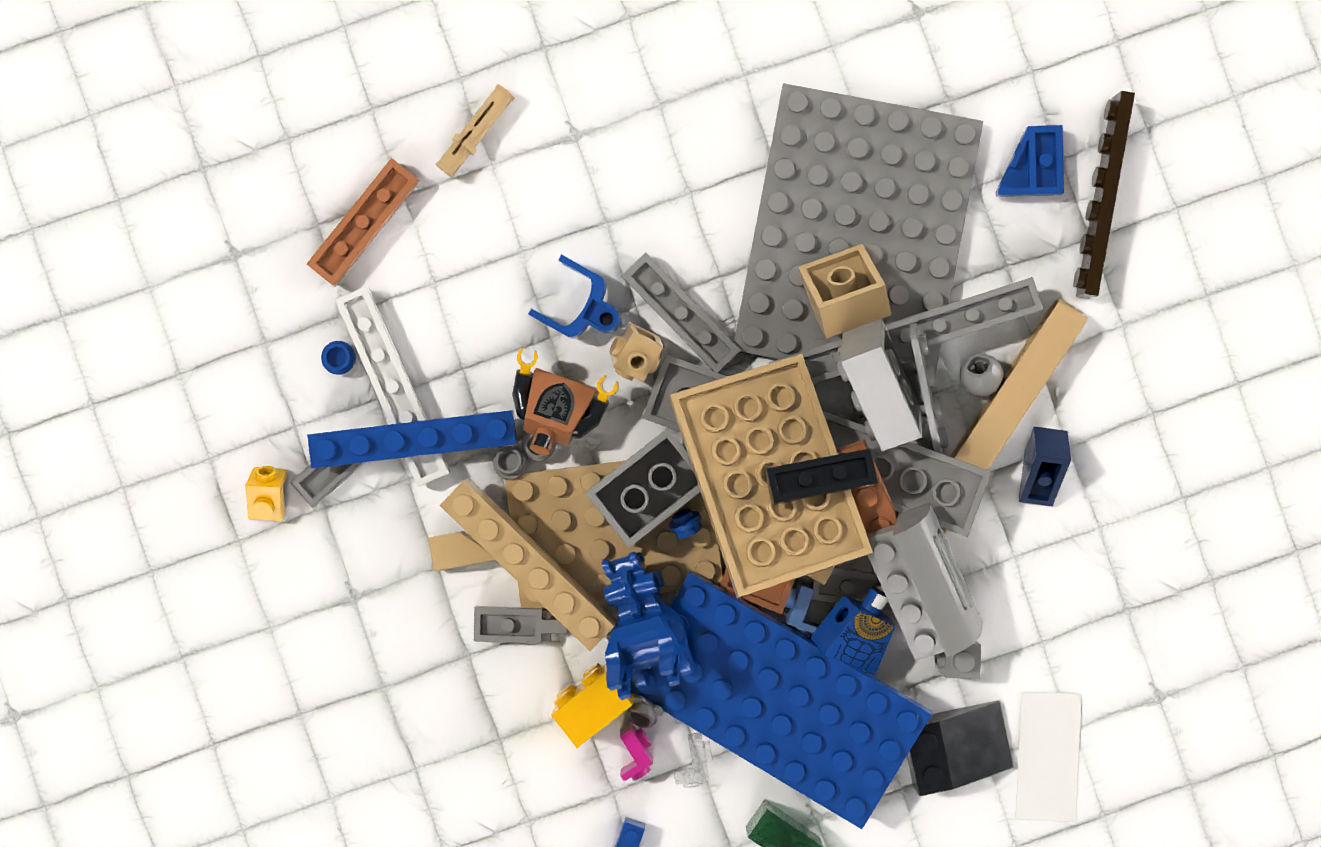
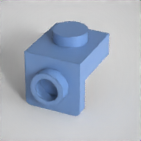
[785,581,819,638]

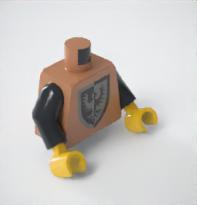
[512,348,620,455]

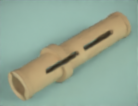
[435,84,515,178]

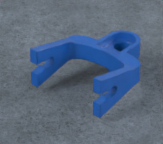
[528,254,621,339]

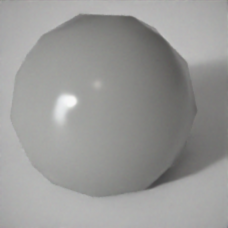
[960,354,1003,396]

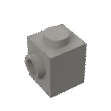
[934,641,981,679]

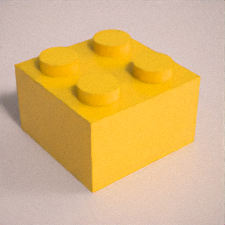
[551,663,634,748]

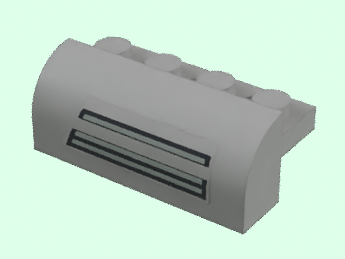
[867,502,983,660]

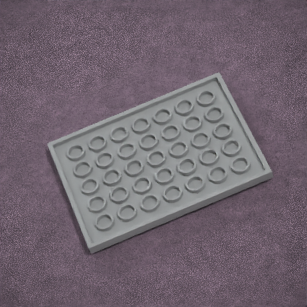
[734,83,984,388]

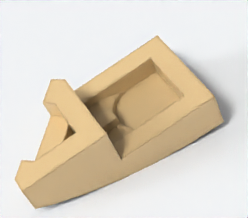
[428,531,495,571]

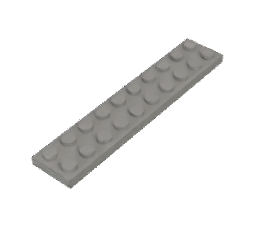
[642,354,991,537]

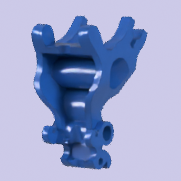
[602,551,694,700]

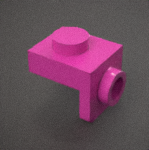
[620,723,653,781]

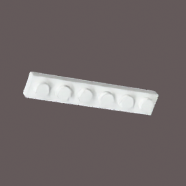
[335,286,451,487]

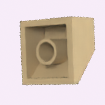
[798,244,891,339]

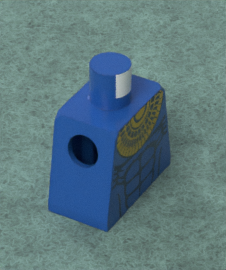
[810,587,895,675]

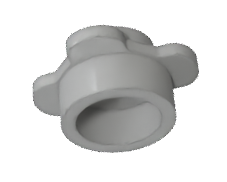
[627,695,664,728]

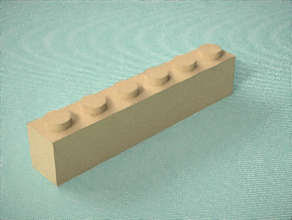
[439,479,617,651]

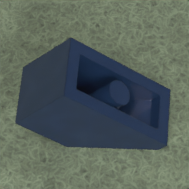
[1019,426,1071,507]

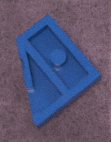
[995,125,1064,197]

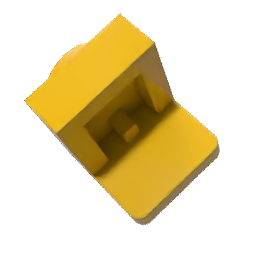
[245,466,287,521]

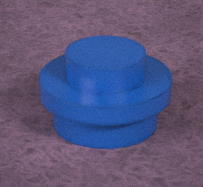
[321,341,356,375]
[668,509,702,539]

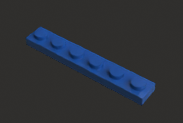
[307,410,517,469]

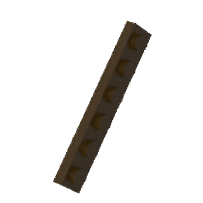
[1073,91,1135,299]

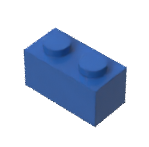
[615,817,645,847]

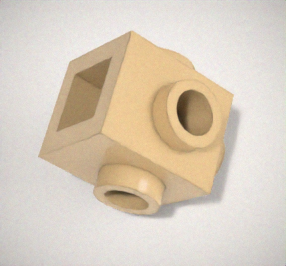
[609,322,663,382]

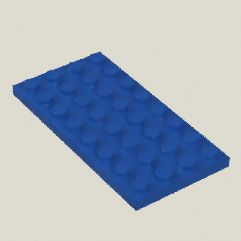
[630,570,932,829]

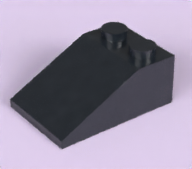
[907,700,1014,796]

